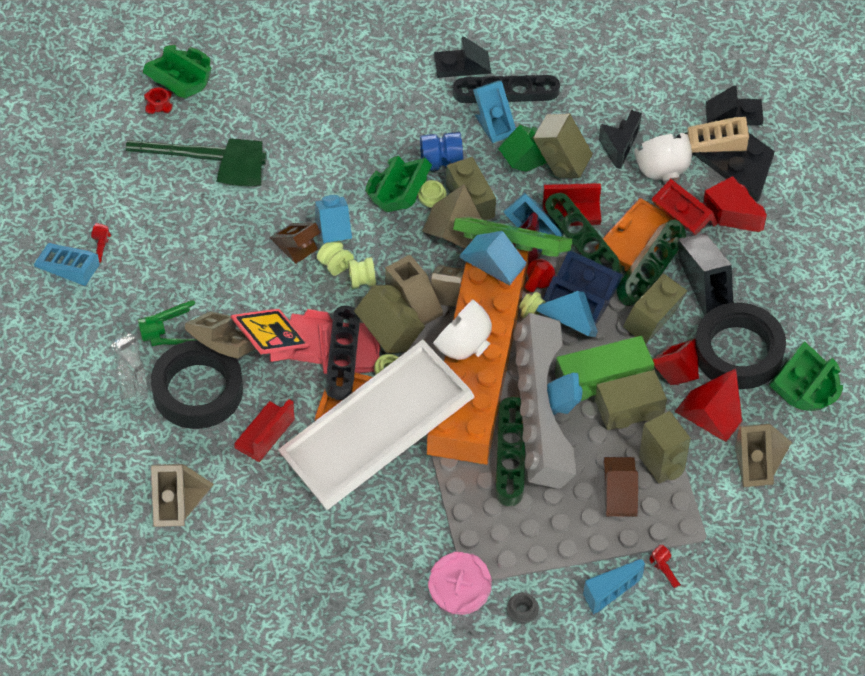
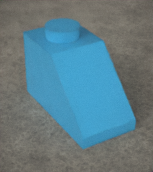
[315,195,352,243]

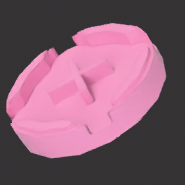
[428,552,492,615]

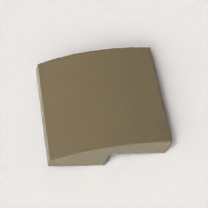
[185,311,256,359]

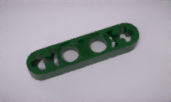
[545,193,622,274]
[617,220,686,306]
[496,397,525,506]

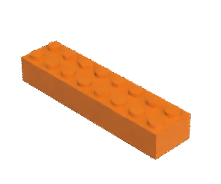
[427,240,529,465]

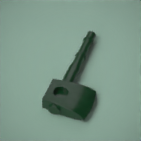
[126,138,267,186]

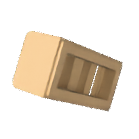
[687,117,749,152]

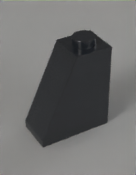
[678,233,734,316]

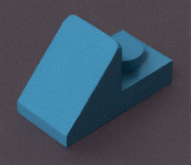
[473,81,516,143]

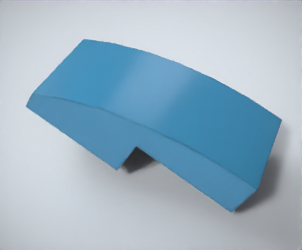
[547,373,582,415]

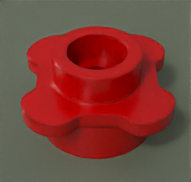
[144,87,173,114]

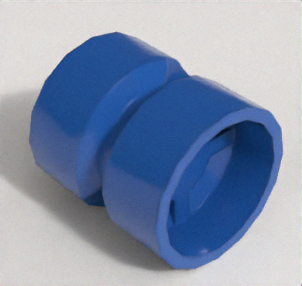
[420,132,463,171]

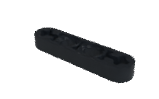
[453,75,560,103]
[325,306,360,400]

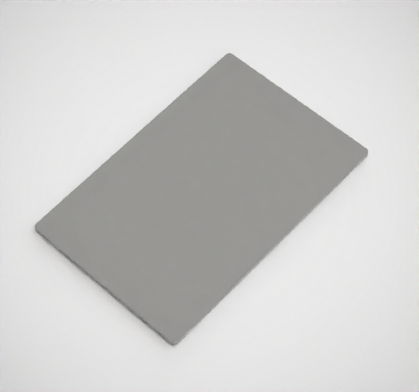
[407,248,707,581]

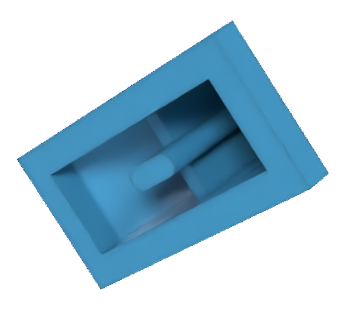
[503,193,564,251]
[460,231,526,286]
[536,291,598,337]

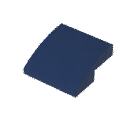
[543,251,623,325]

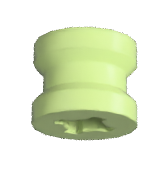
[317,241,354,276]
[348,257,376,289]

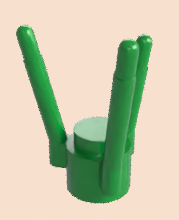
[138,300,197,347]

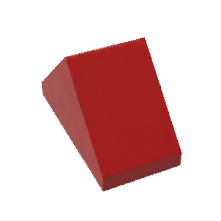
[652,338,699,385]

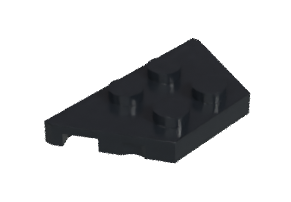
[676,132,775,202]

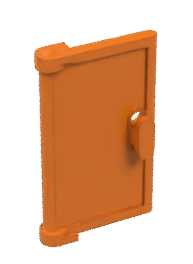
[594,198,674,272]

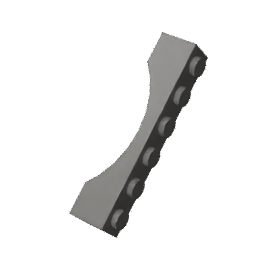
[513,313,576,489]

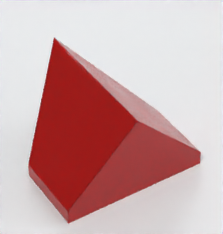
[675,368,742,442]

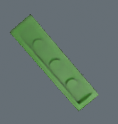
[453,217,572,257]

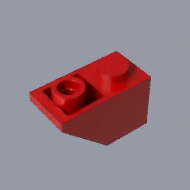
[703,176,767,232]

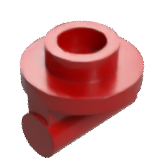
[524,259,555,292]

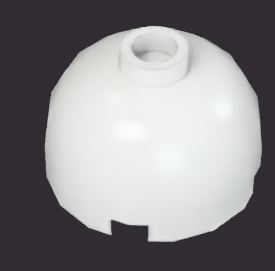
[634,133,692,184]
[433,300,492,360]

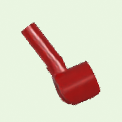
[91,223,111,263]
[649,545,681,589]

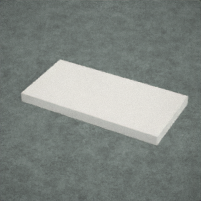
[278,340,475,510]

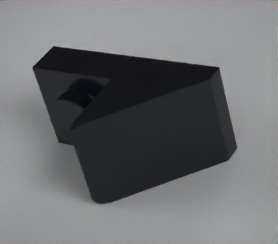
[434,36,491,78]
[706,85,763,126]
[599,110,642,169]

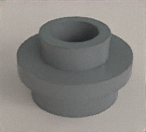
[507,592,539,624]

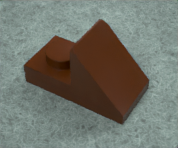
[269,222,321,264]
[603,457,639,517]

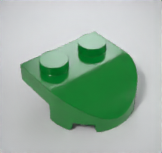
[143,45,212,99]
[365,155,432,212]
[769,341,843,411]

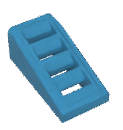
[34,243,100,286]
[583,559,645,614]

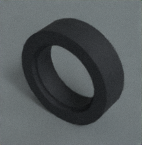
[695,302,786,389]
[151,340,243,429]

